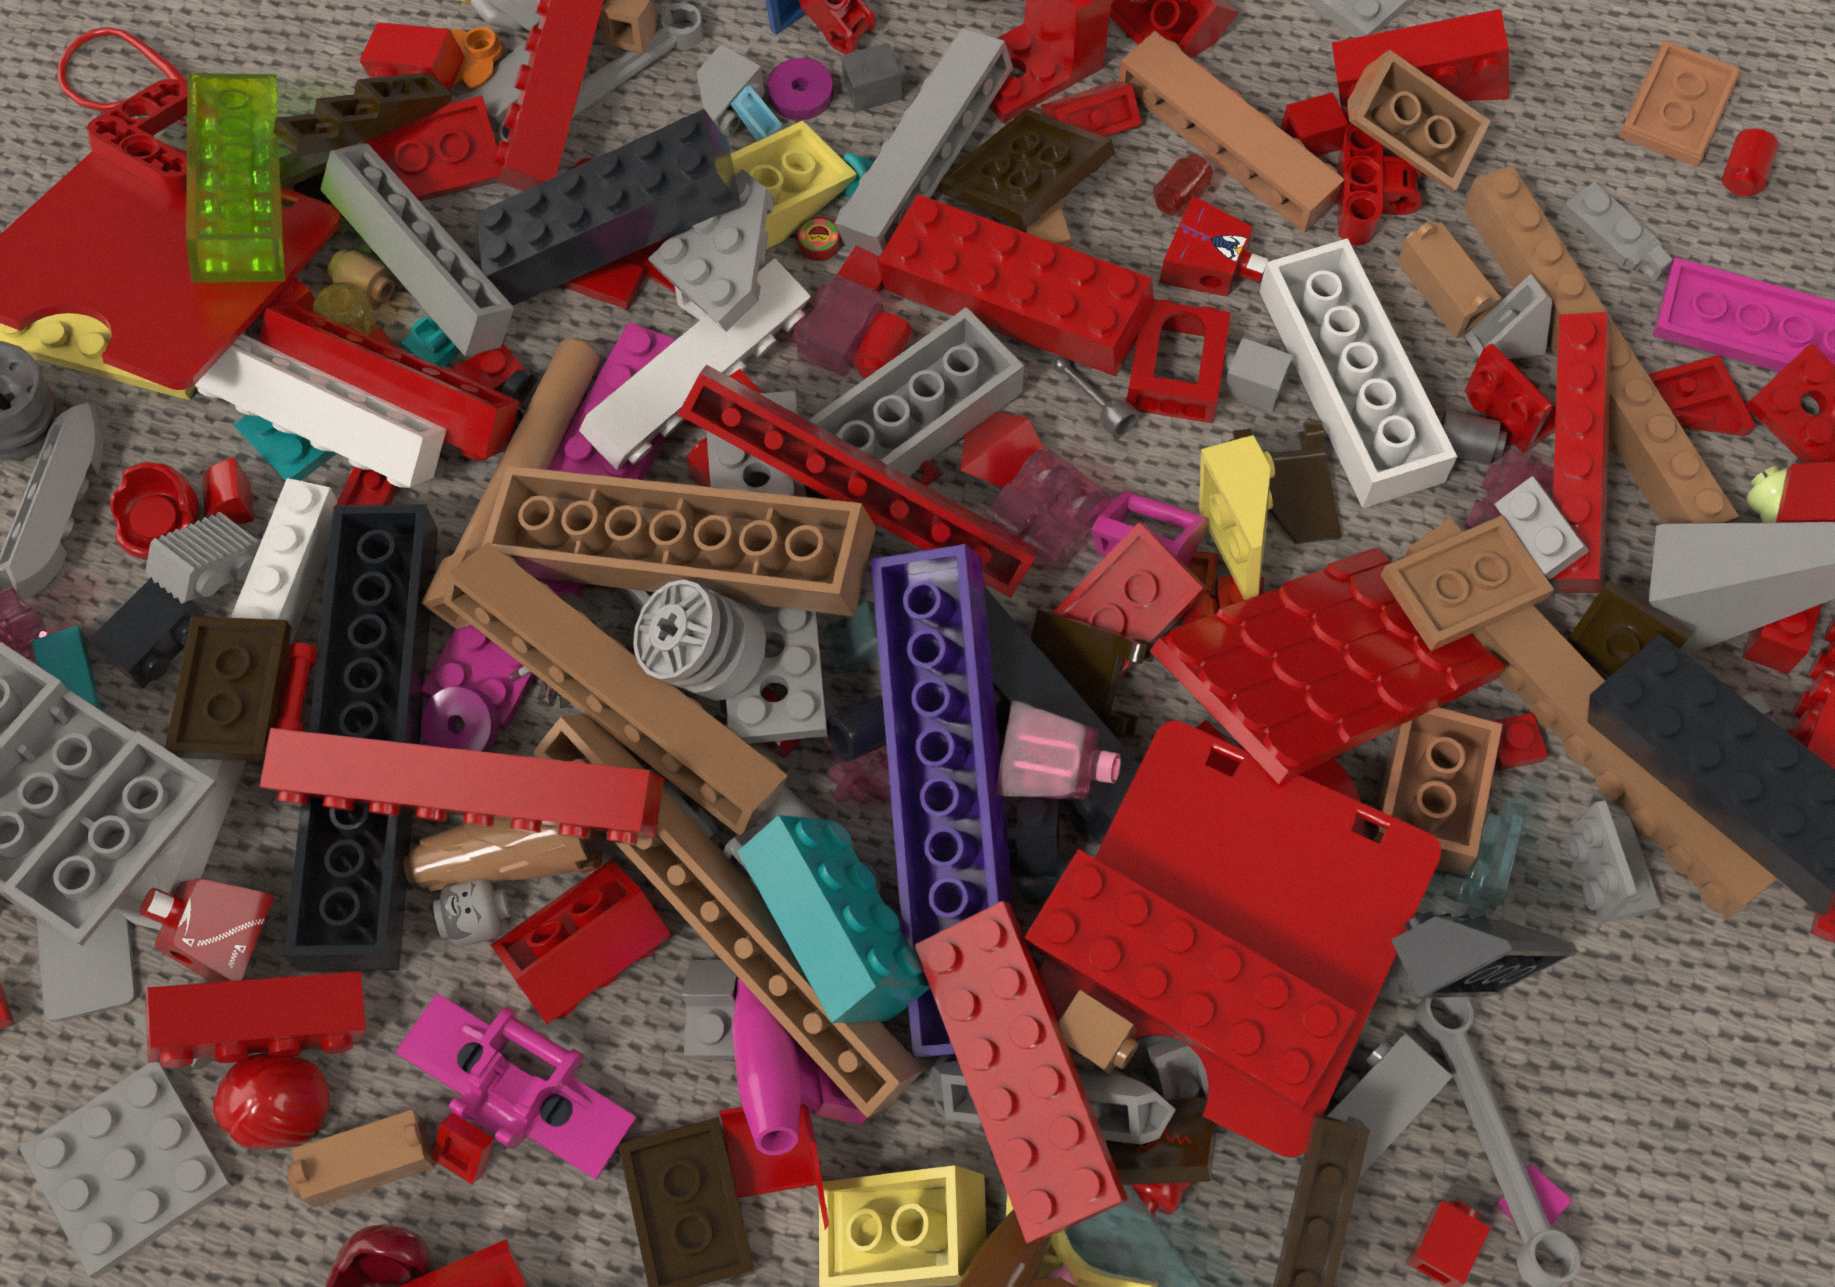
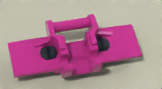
[395,993,637,1181]

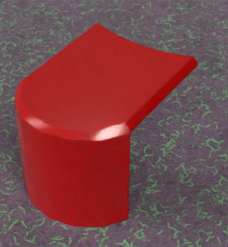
[719,1103,829,1230]

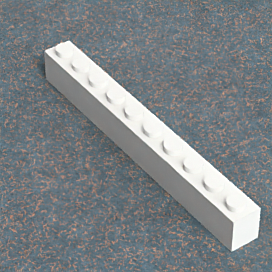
[115,478,337,930]

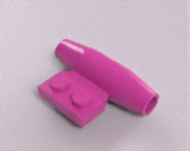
[732,979,866,1155]

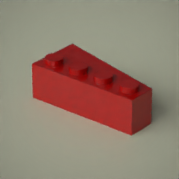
[1331,9,1509,107]

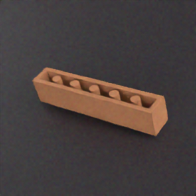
[1119,31,1345,233]

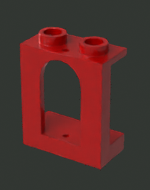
[1126,299,1231,423]

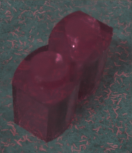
[793,274,884,376]

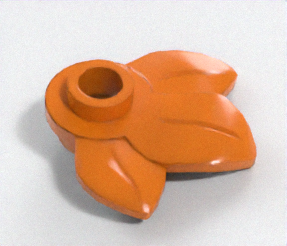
[451,27,503,90]

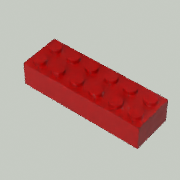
[877,194,1154,377]
[1024,849,1358,1112]

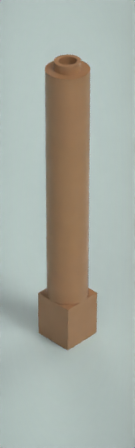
[420,338,600,629]

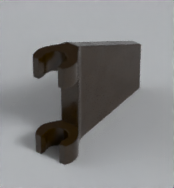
[1229,420,1342,544]
[1031,609,1155,737]

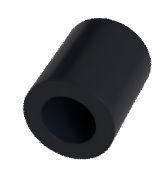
[826,696,886,762]

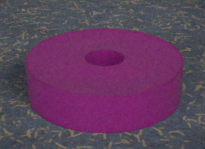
[767,58,833,120]
[421,687,499,752]

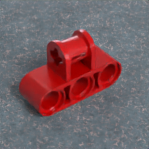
[1337,124,1422,246]

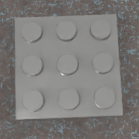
[19,1062,234,1279]

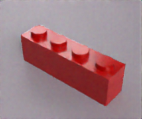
[145,971,366,1068]

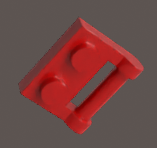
[274,643,318,732]

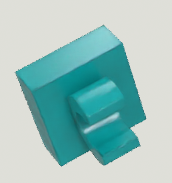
[401,316,461,367]

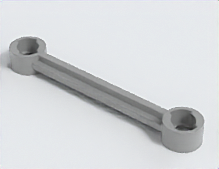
[498,3,703,141]
[1414,997,1581,1287]

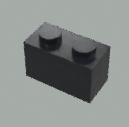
[88,577,205,689]

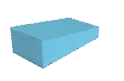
[730,85,782,141]

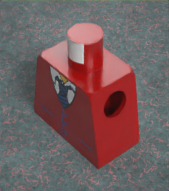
[1160,196,1270,296]

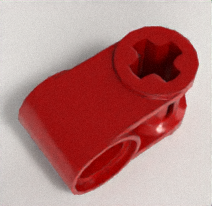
[799,0,877,54]

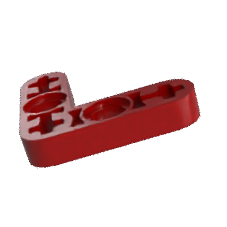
[87,79,195,194]

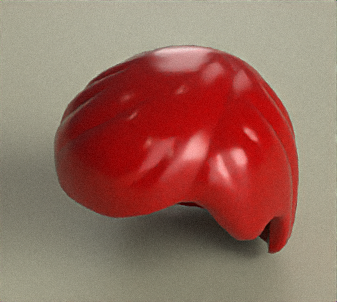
[110,462,199,560]
[213,1053,330,1150]

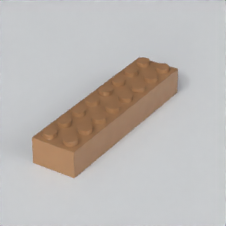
[482,466,876,617]

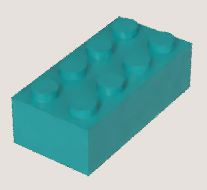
[737,815,930,1023]

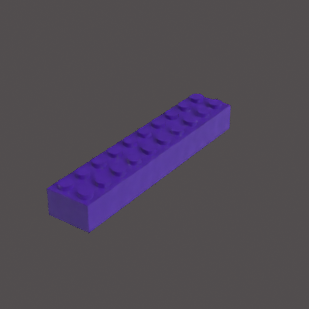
[871,544,1015,1057]

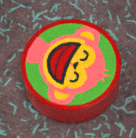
[798,217,841,261]

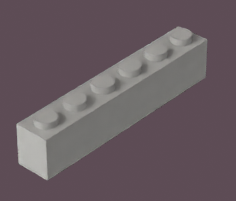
[835,28,1013,256]
[321,143,514,356]

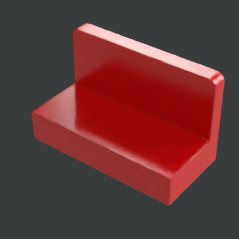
[1041,80,1142,137]

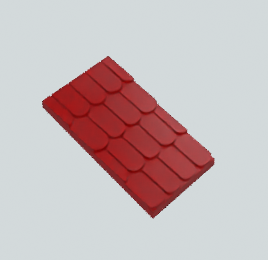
[1150,547,1506,784]

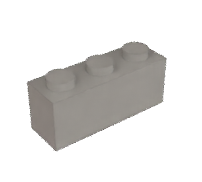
[1301,1033,1453,1178]

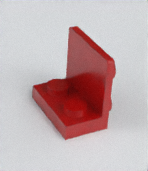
[1464,343,1556,454]

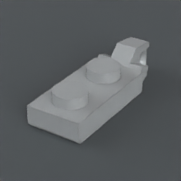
[1561,181,1673,282]

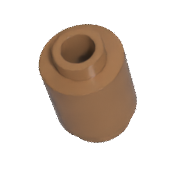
[327,249,395,307]

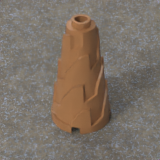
[403,819,602,891]

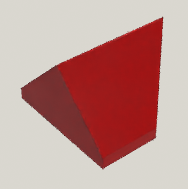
[960,411,1056,499]

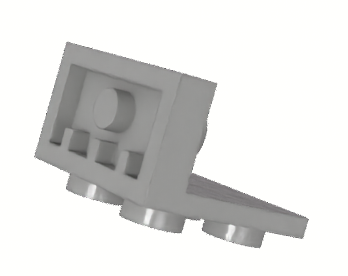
[1568,800,1661,923]

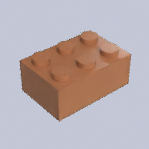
[1370,707,1503,876]

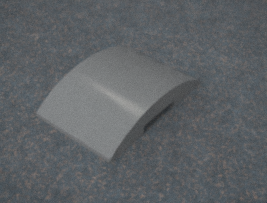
[0,642,217,946]

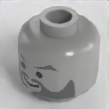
[433,879,510,947]

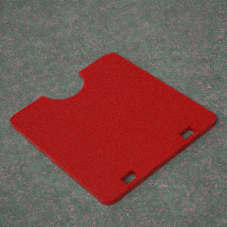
[0,143,341,390]
[1038,721,1441,1158]

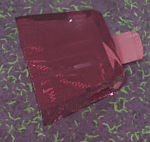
[995,701,1120,799]

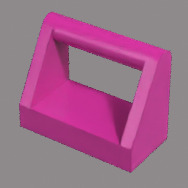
[1091,490,1209,567]

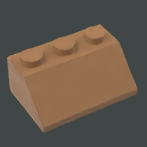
[1347,50,1491,193]

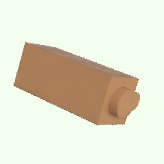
[1397,222,1501,339]
[287,1109,435,1208]

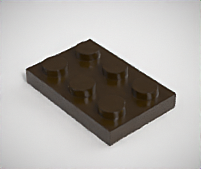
[165,616,292,761]
[618,1117,756,1287]

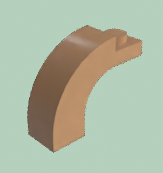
[601,0,657,54]

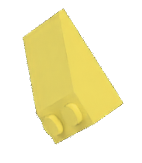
[731,121,857,250]
[1199,435,1275,600]
[819,1165,987,1287]

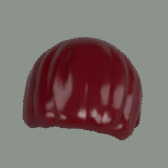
[325,1224,435,1287]

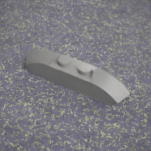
[0,402,103,605]
[928,1061,1176,1144]

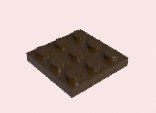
[939,109,1115,228]

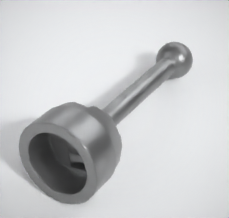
[1053,356,1139,439]

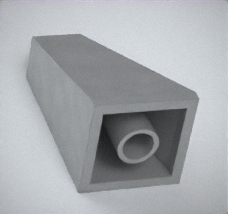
[1649,522,1835,654]

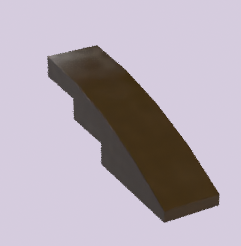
[273,72,452,157]

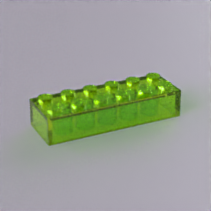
[186,73,286,283]

